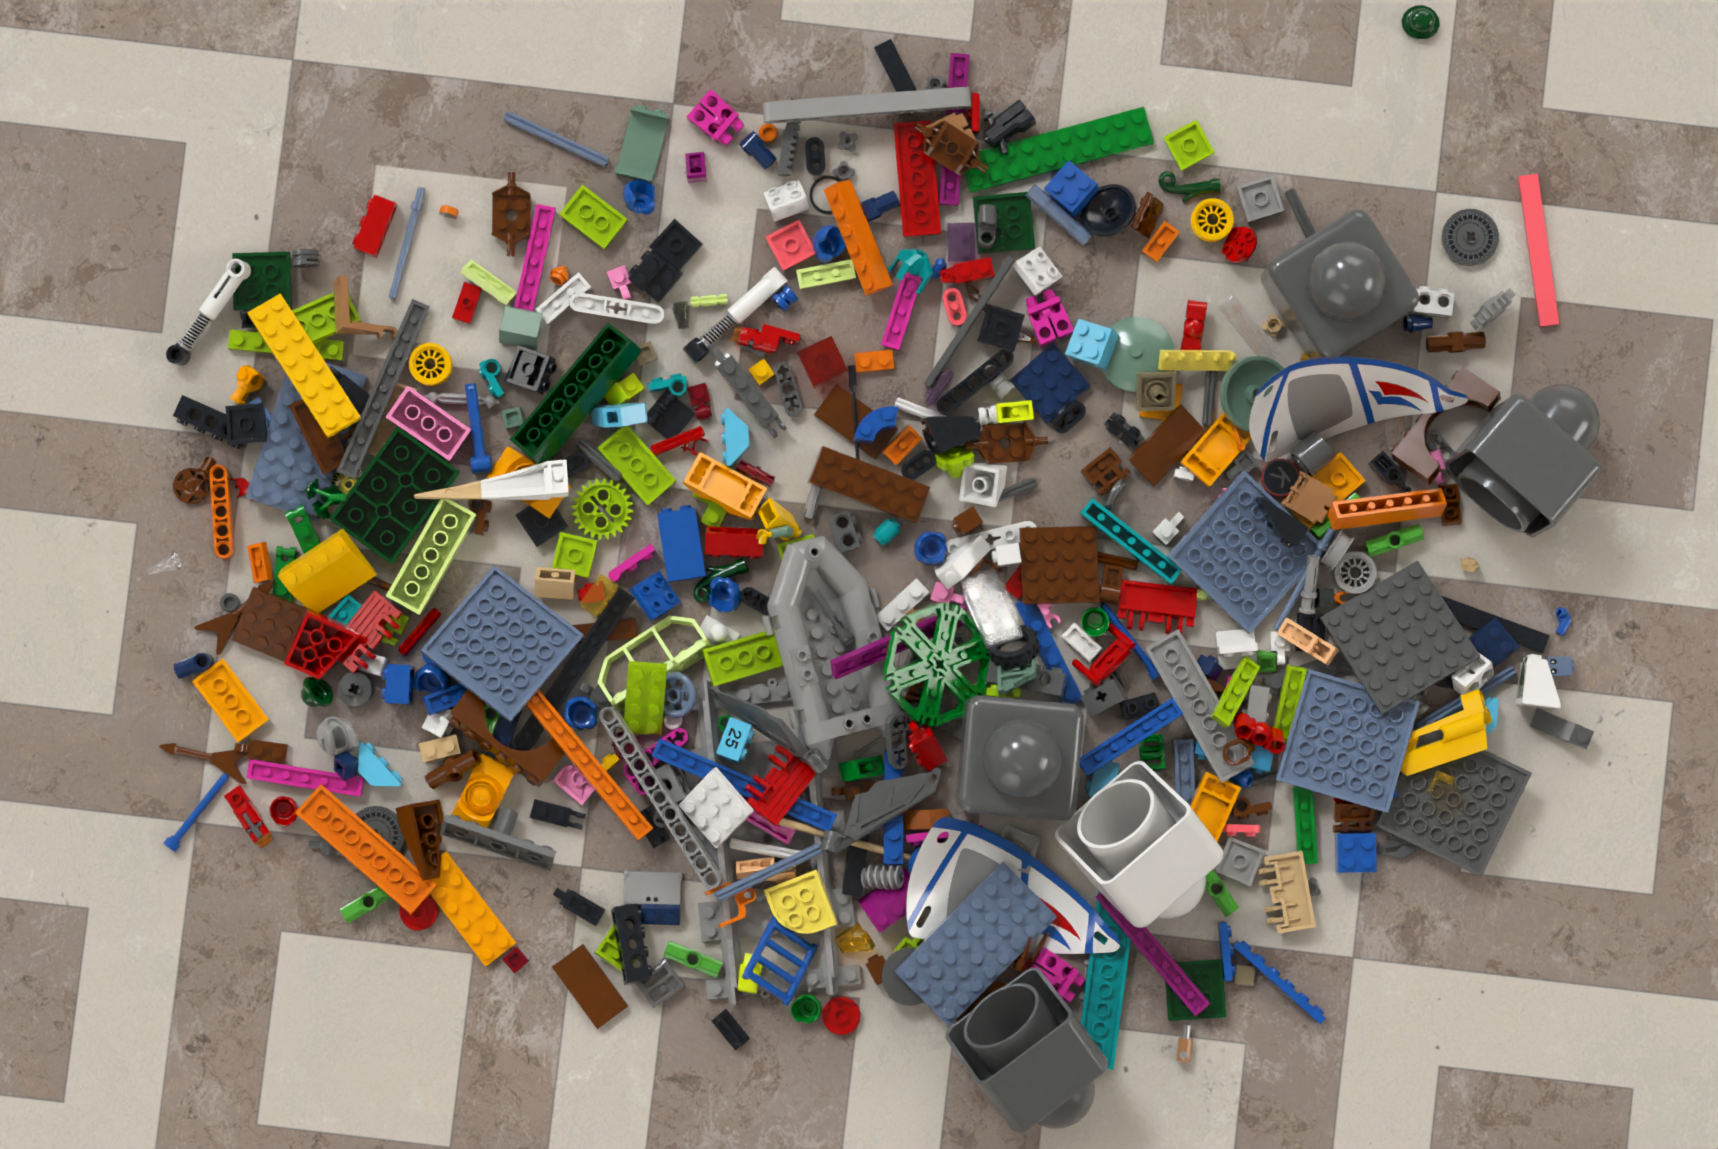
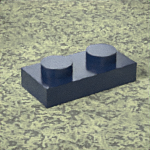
[641,904,680,925]

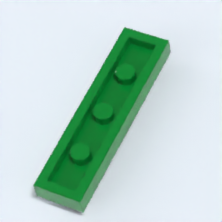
[1292,787,1318,864]

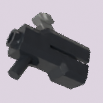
[983,100,1036,156]

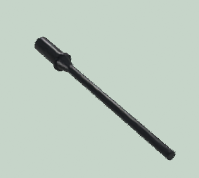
[848,365,860,460]

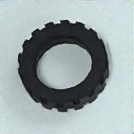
[987,624,1040,668]

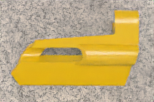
[1400,689,1492,776]

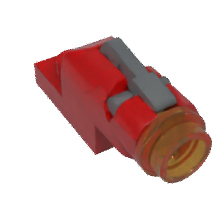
[731,324,801,357]
[224,785,273,849]

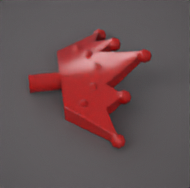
[230,477,254,501]

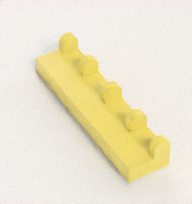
[1158,350,1237,371]

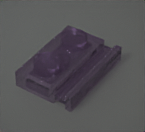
[947,223,975,262]
[924,369,954,407]

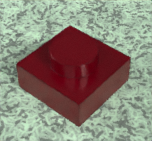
[502,946,529,974]

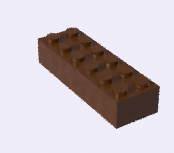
[807,446,930,523]

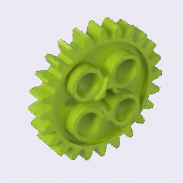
[571,478,634,540]

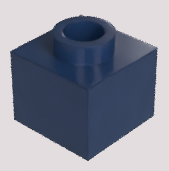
[1197,654,1223,681]
[334,751,358,781]

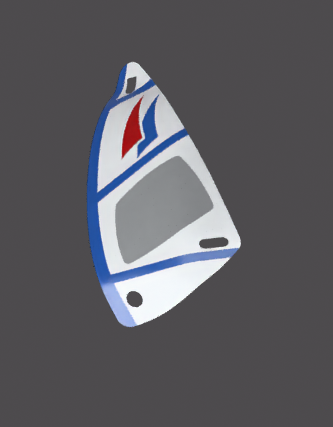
[1249,357,1468,462]
[906,817,1120,954]

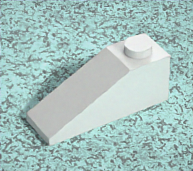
[934,534,991,589]

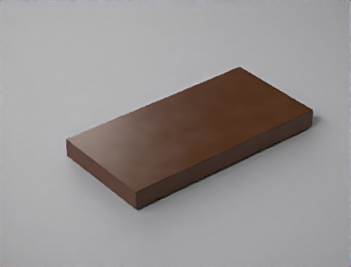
[814,384,898,460]
[1127,405,1207,486]
[552,944,628,1029]

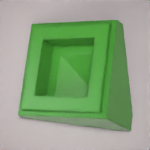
[1256,650,1277,673]

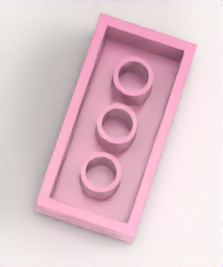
[385,386,471,461]

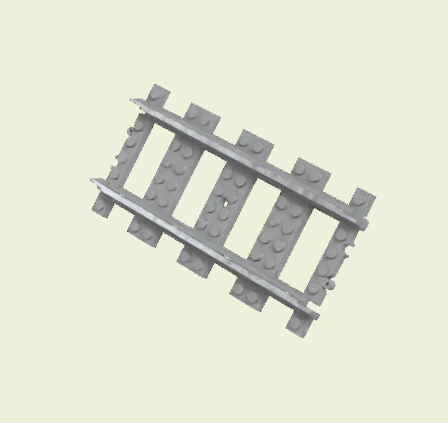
[677,678,861,1006]

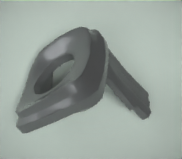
[1095,479,1126,510]

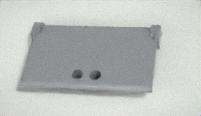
[623,870,683,905]

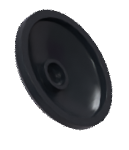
[1081,184,1136,237]

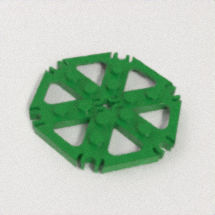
[883,602,990,726]

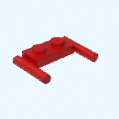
[1072,623,1136,686]

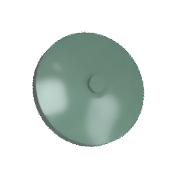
[1101,317,1174,393]
[1220,356,1284,432]

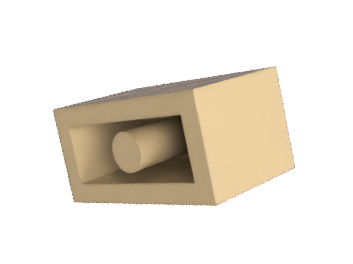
[535,567,576,600]
[419,735,463,763]

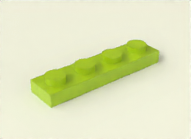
[1211,656,1260,728]
[1273,664,1307,742]

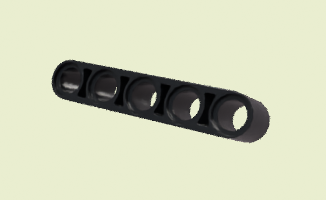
[936,349,1014,415]

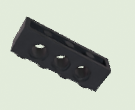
[173,395,248,449]
[611,903,652,986]

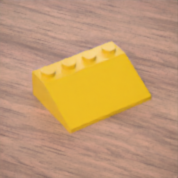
[278,528,377,613]

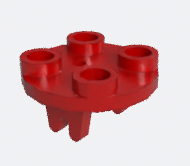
[1222,227,1257,263]

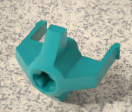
[888,249,933,294]

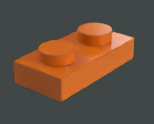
[1141,221,1180,263]
[854,350,894,373]
[882,424,923,465]
[247,542,273,583]

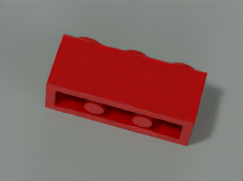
[352,194,398,258]
[705,526,764,559]

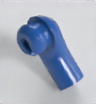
[922,258,947,280]

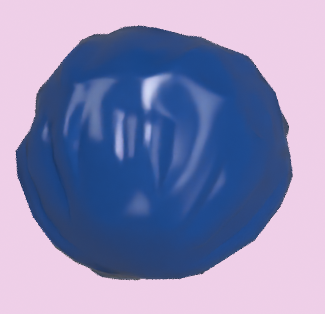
[623,180,656,215]
[812,225,846,263]
[914,531,948,565]
[709,577,742,613]
[413,663,450,693]
[564,696,598,731]

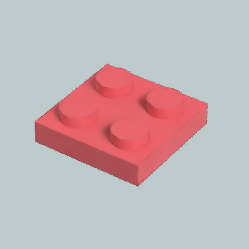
[765,220,817,271]

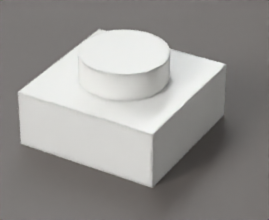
[1173,467,1194,482]

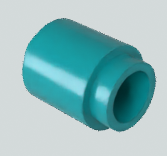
[873,518,901,546]

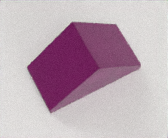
[685,152,707,183]

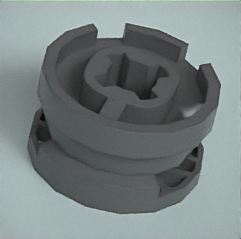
[292,249,320,268]

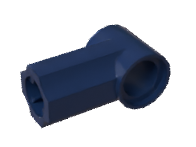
[739,131,777,170]
[860,190,900,222]
[173,653,214,679]

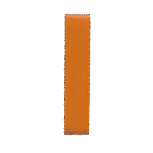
[210,464,235,559]

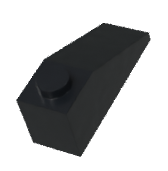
[1255,496,1309,548]

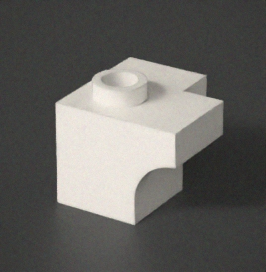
[422,709,453,738]

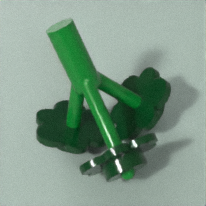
[306,478,347,520]

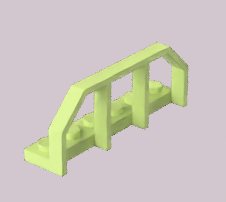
[598,615,713,712]

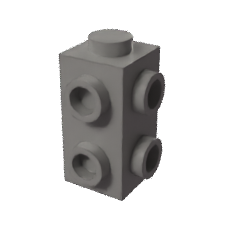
[1240,685,1272,723]

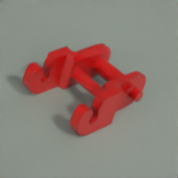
[681,437,709,456]

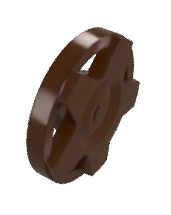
[173,468,209,504]

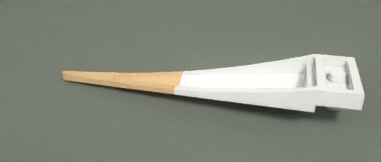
[414,460,569,500]

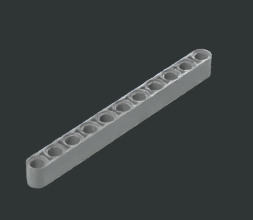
[762,87,971,124]
[599,707,723,889]

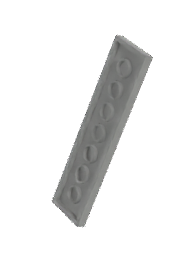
[1144,629,1255,783]

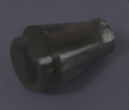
[672,301,690,329]

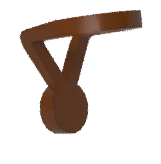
[968,557,1002,576]
[1223,738,1255,766]

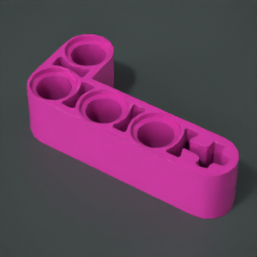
[624,728,689,795]

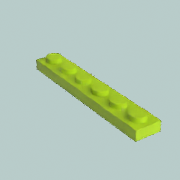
[228,329,345,361]

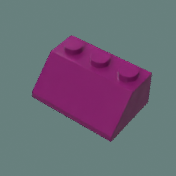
[858,868,910,933]

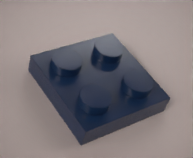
[1469,617,1520,668]

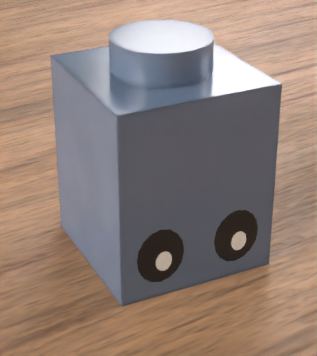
[1545,656,1575,677]

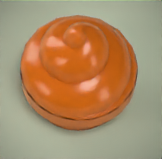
[550,266,569,286]

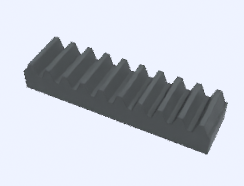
[777,98,801,177]

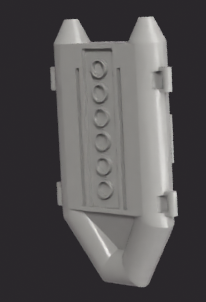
[762,536,903,760]

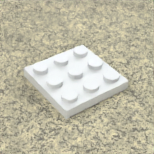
[679,767,754,848]

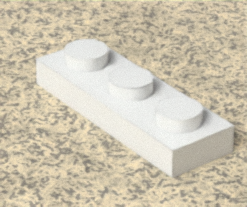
[535,272,592,325]
[877,578,929,632]

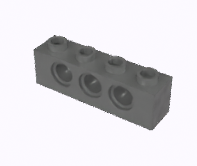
[986,659,1067,697]

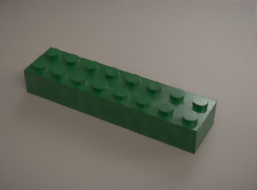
[509,322,642,464]

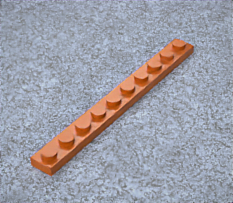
[525,690,653,841]

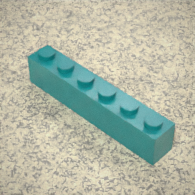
[1079,498,1182,585]

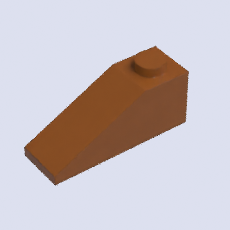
[903,809,949,830]

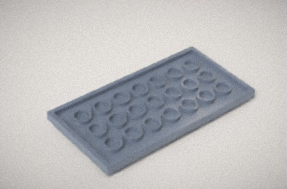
[245,362,367,522]
[894,862,1057,1027]

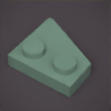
[997,658,1037,696]

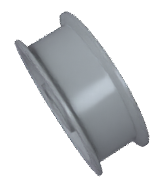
[1319,529,1355,572]
[1333,551,1377,594]

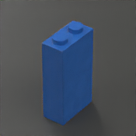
[657,505,706,583]

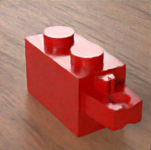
[940,257,995,286]
[907,721,948,772]

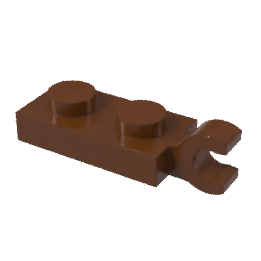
[234,739,288,763]
[832,780,883,801]

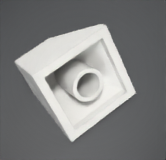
[959,463,1007,507]

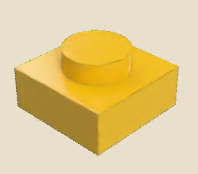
[748,359,775,386]
[601,753,621,772]

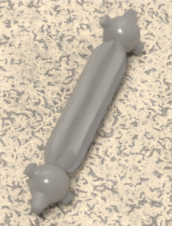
[424,390,500,409]

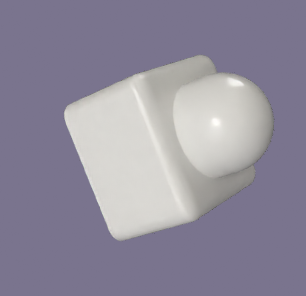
[1055,761,1223,928]

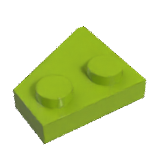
[594,925,636,972]

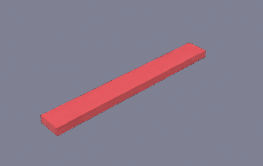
[1518,174,1559,327]

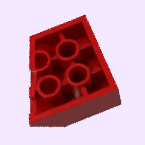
[284,609,360,680]

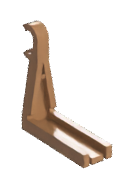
[333,275,398,341]

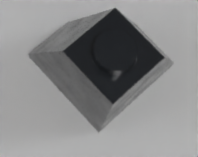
[920,416,981,454]

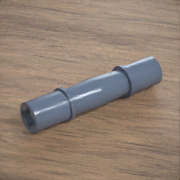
[1025,184,1093,246]

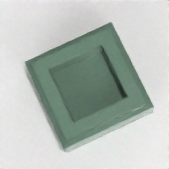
[501,407,524,430]

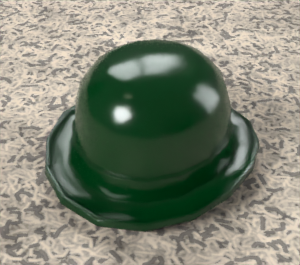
[1401,5,1440,39]
[301,677,333,707]

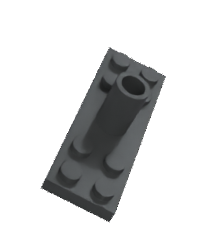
[440,808,556,871]

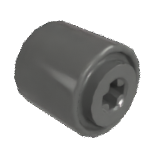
[1290,431,1336,477]

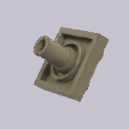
[1136,371,1176,411]

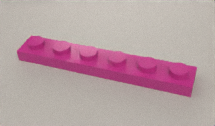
[514,204,556,311]
[246,759,364,797]

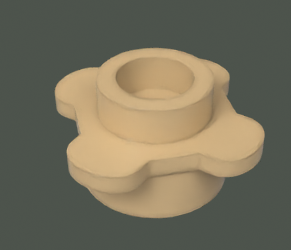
[1262,314,1285,337]
[1460,557,1480,572]

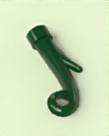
[1158,171,1221,202]
[693,557,749,603]

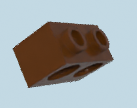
[952,506,983,537]

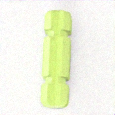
[690,294,728,308]

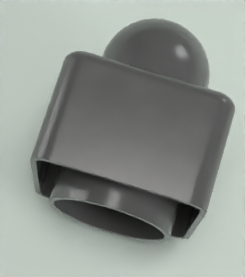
[1261,209,1419,359]
[1446,384,1601,537]
[955,695,1084,821]
[945,968,1108,1133]

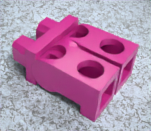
[686,89,744,146]
[1025,289,1074,347]
[1031,947,1085,1003]

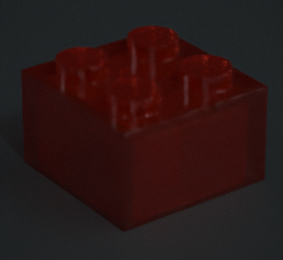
[797,336,848,389]

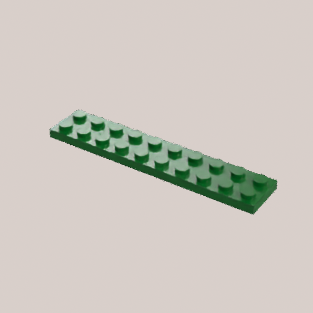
[964,107,1154,194]

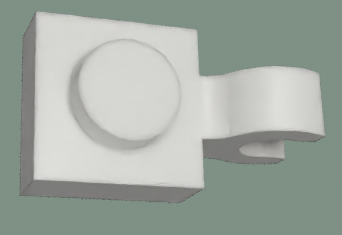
[1152,512,1184,545]
[1270,632,1290,665]

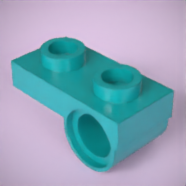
[478,359,505,399]
[648,373,688,397]

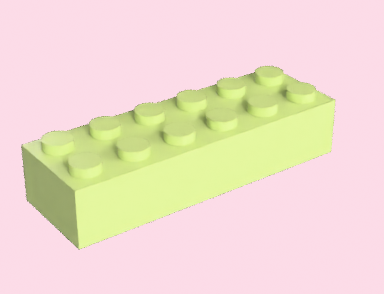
[386,499,477,616]

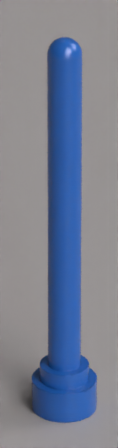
[1100,603,1159,681]
[163,774,229,852]

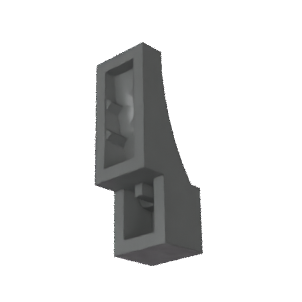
[1530,708,1594,749]

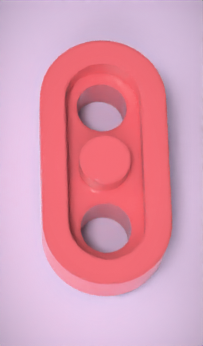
[943,288,967,326]
[1222,824,1260,837]

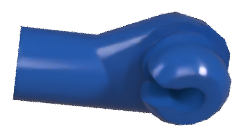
[1555,607,1571,636]

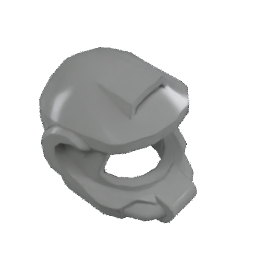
[316,716,360,756]

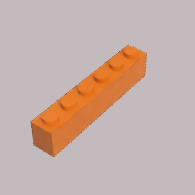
[824,180,893,296]
[1328,488,1447,530]

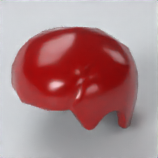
[269,796,299,826]

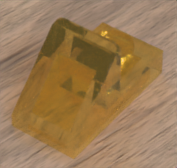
[834,923,876,953]

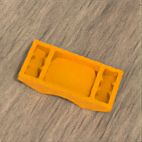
[1180,412,1251,487]
[486,446,571,519]
[683,452,767,520]
[451,753,515,828]
[1190,772,1241,842]

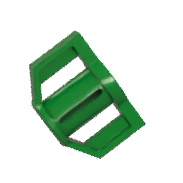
[1139,734,1165,770]

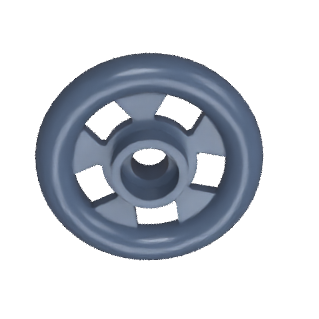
[663,672,696,718]

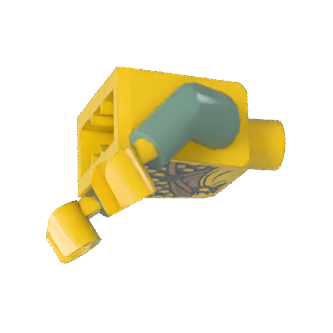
[751,497,802,544]

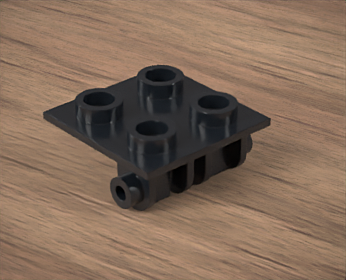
[647,389,696,439]

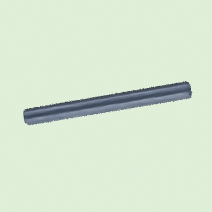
[504,111,609,167]
[1415,666,1517,730]
[715,844,822,901]

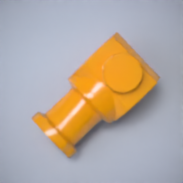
[230,365,265,405]

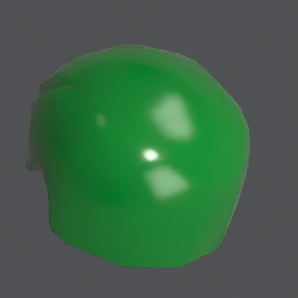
[1081,607,1110,637]
[790,994,822,1024]

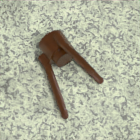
[1013,932,1049,972]

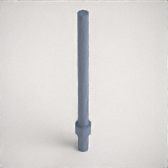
[389,187,425,299]
[1273,527,1336,631]

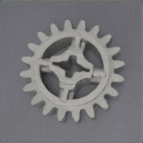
[1470,288,1516,330]

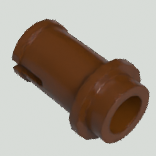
[195,456,216,481]

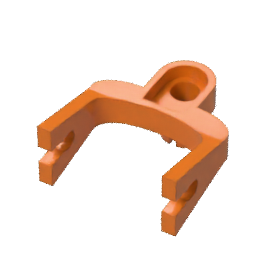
[704,882,756,928]

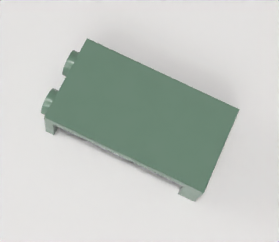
[615,104,669,184]

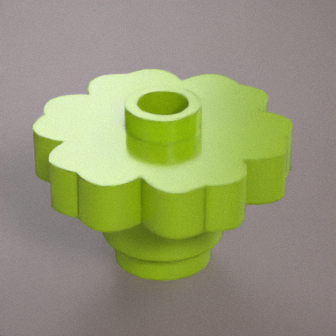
[935,445,975,478]

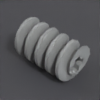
[861,865,904,890]

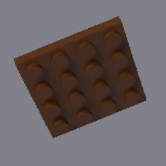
[1019,526,1100,605]

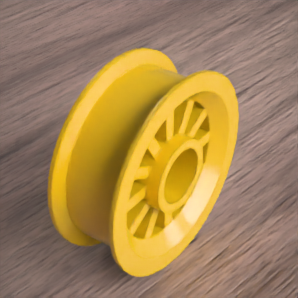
[1190,198,1234,242]
[409,343,452,386]

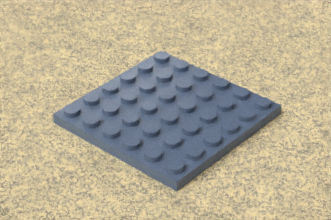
[1167,471,1319,634]
[420,565,584,723]
[1276,669,1420,813]

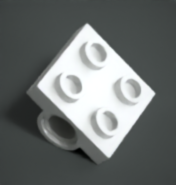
[1012,246,1063,295]

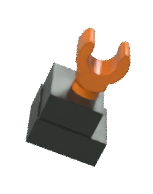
[1314,588,1347,608]

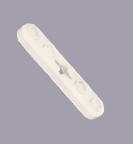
[569,293,664,324]
[945,521,1036,557]

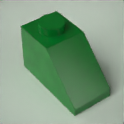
[839,755,884,782]

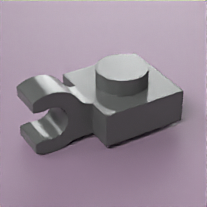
[1224,449,1259,481]
[579,682,614,709]

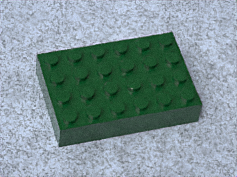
[329,426,460,565]

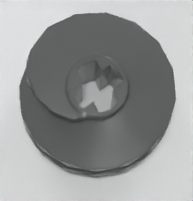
[338,672,373,707]

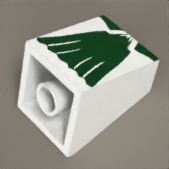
[1516,654,1561,709]

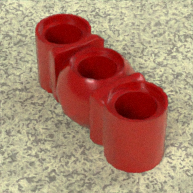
[1180,300,1207,350]
[1234,713,1285,754]

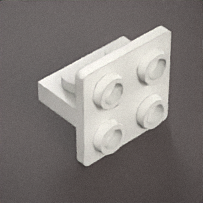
[763,180,810,222]
[1216,629,1258,670]

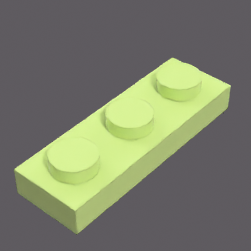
[460,259,517,306]
[796,260,856,290]

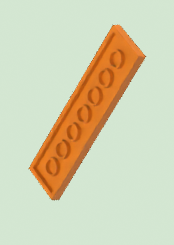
[295,785,437,915]

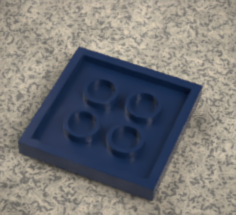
[1009,343,1090,423]

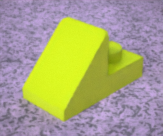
[604,372,645,405]
[995,400,1034,423]
[738,953,764,994]

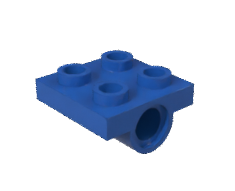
[629,571,681,621]

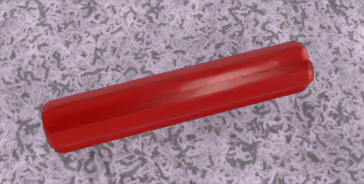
[650,426,705,455]
[398,608,441,656]

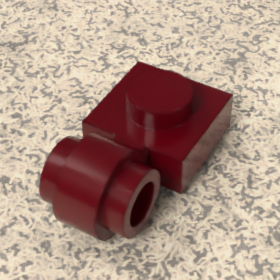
[687,383,712,421]

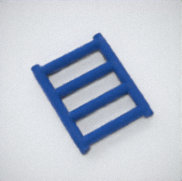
[742,917,818,1006]

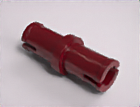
[736,459,775,487]

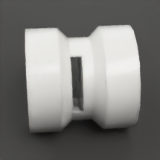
[978,405,1000,427]

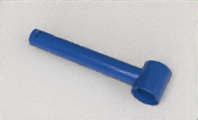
[465,383,492,474]

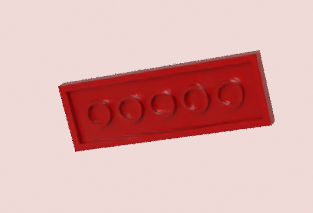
[893,120,941,238]

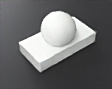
[697,615,740,644]

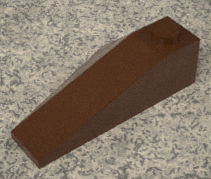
[396,799,443,881]

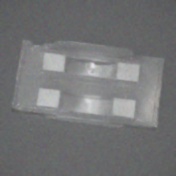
[958,569,1023,648]

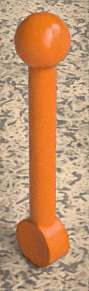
[1233,425,1245,451]

